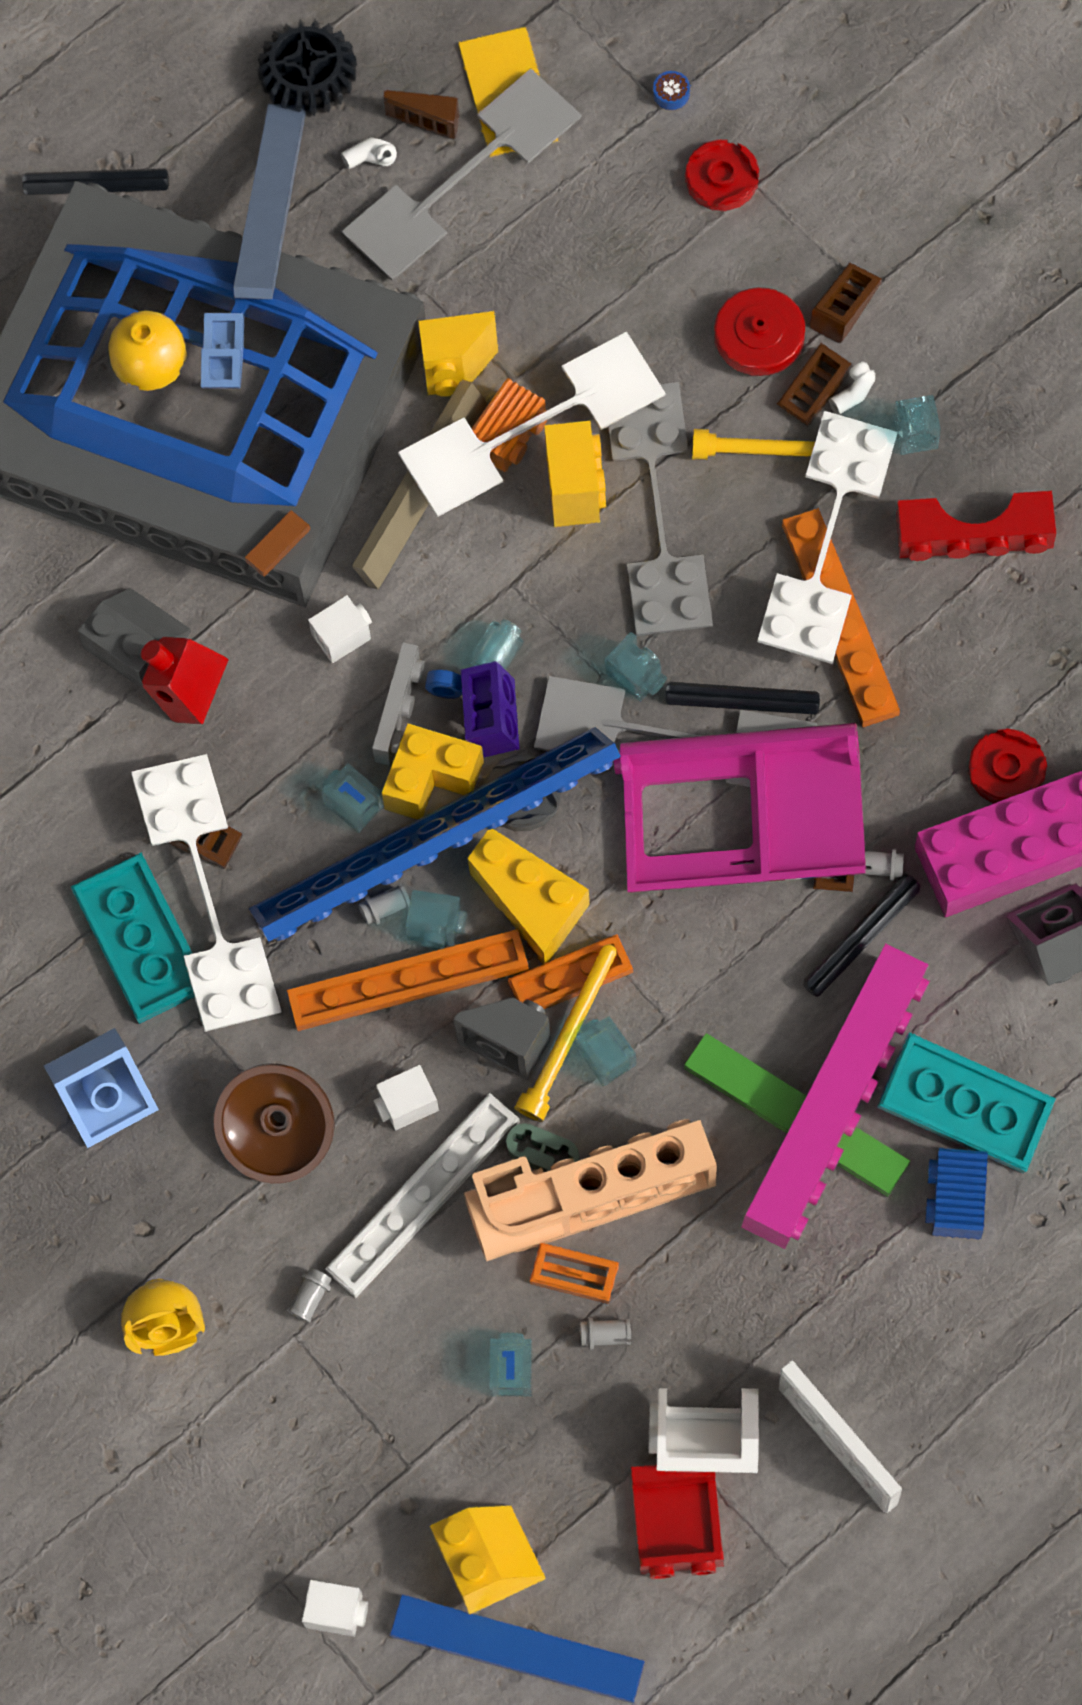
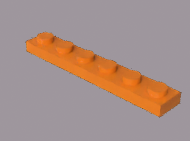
[782,508,900,728]
[287,929,529,1031]

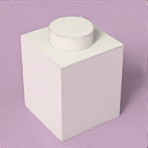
[308,595,372,664]
[373,1065,439,1131]
[302,1580,368,1637]

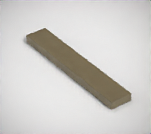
[352,380,487,590]

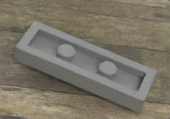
[372,643,425,766]

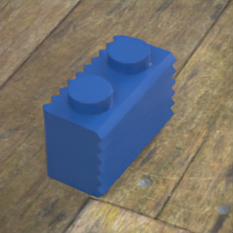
[925,1148,988,1239]

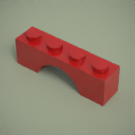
[896,491,1057,561]

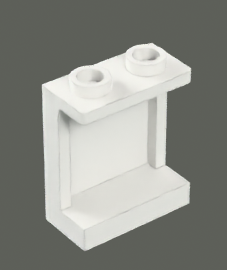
[649,1388,759,1473]

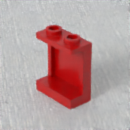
[631,1465,724,1579]

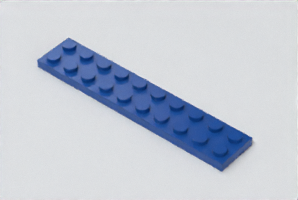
[249,727,621,942]

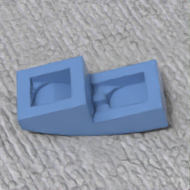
[201,313,244,388]

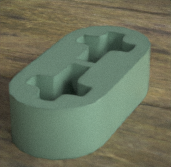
[506,1123,580,1172]

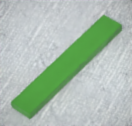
[684,1033,910,1197]

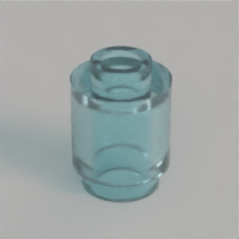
[470,619,524,670]

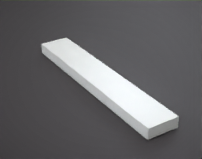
[325,1093,520,1298]

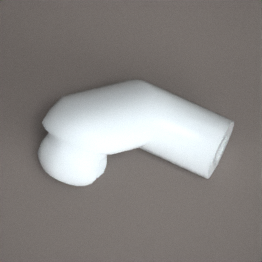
[341,137,397,169]
[829,362,875,415]

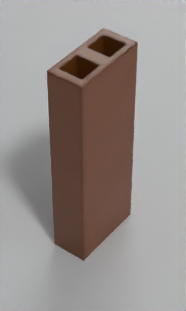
[245,510,311,577]

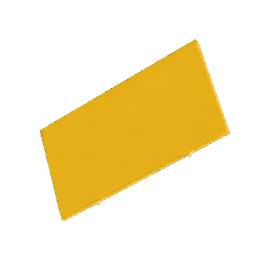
[458,27,558,157]

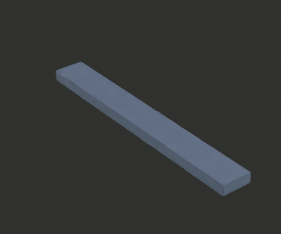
[234,104,305,299]

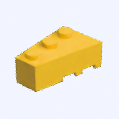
[468,829,590,964]

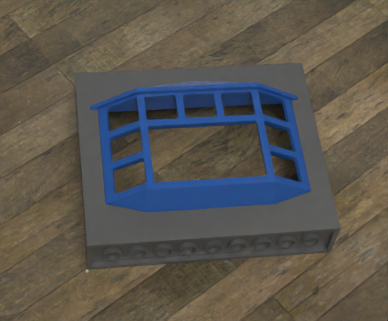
[0,181,426,607]

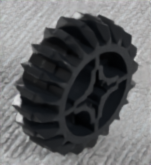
[258,19,357,117]

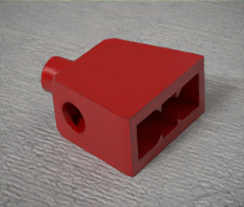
[141,637,229,725]

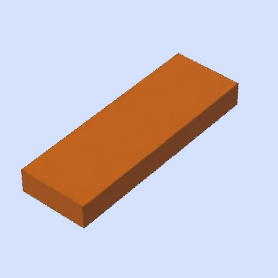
[508,934,633,1009]

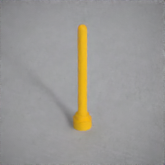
[692,429,815,460]
[514,944,617,1122]

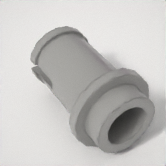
[858,849,904,881]
[358,883,411,926]
[286,1268,332,1323]
[580,1317,631,1350]

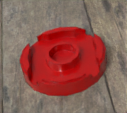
[685,139,759,211]
[968,728,1047,804]

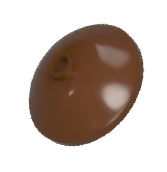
[214,1063,335,1184]

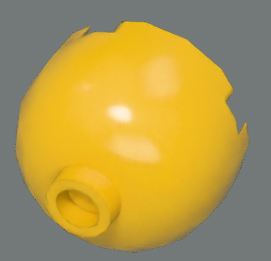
[108,310,187,391]
[121,1279,205,1356]

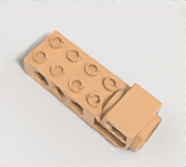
[464,1119,717,1262]

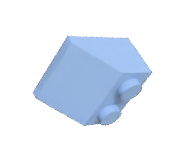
[44,1028,159,1148]

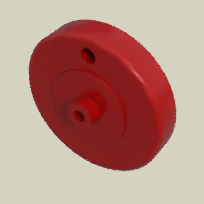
[714,287,805,376]

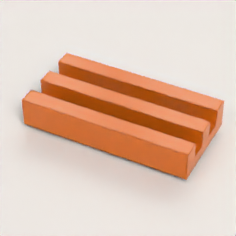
[530,1243,619,1304]

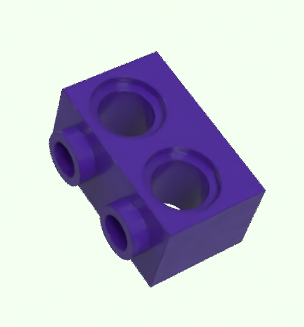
[461,661,520,758]

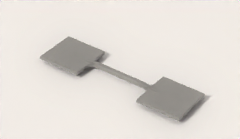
[341,69,582,281]
[608,382,713,636]
[534,676,817,787]

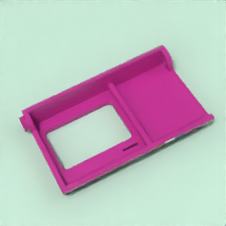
[614,723,866,893]

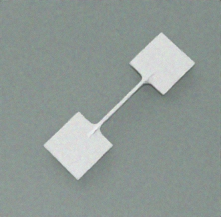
[398,332,666,517]
[757,411,898,664]
[131,754,282,1032]

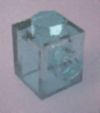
[406,890,467,949]

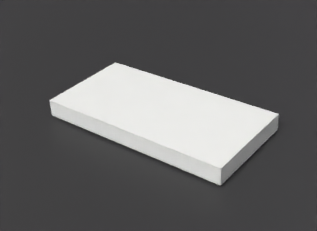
[779,1361,902,1513]

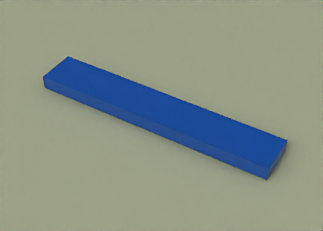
[390,1594,645,1704]

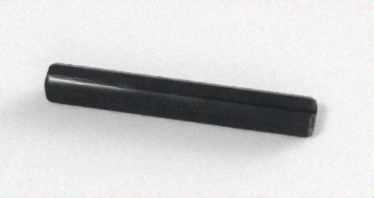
[22,168,169,195]
[666,682,820,714]
[803,874,920,997]

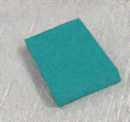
[71,852,195,1024]
[877,1032,1056,1174]

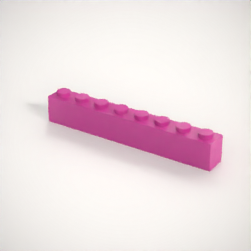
[741,943,930,1249]

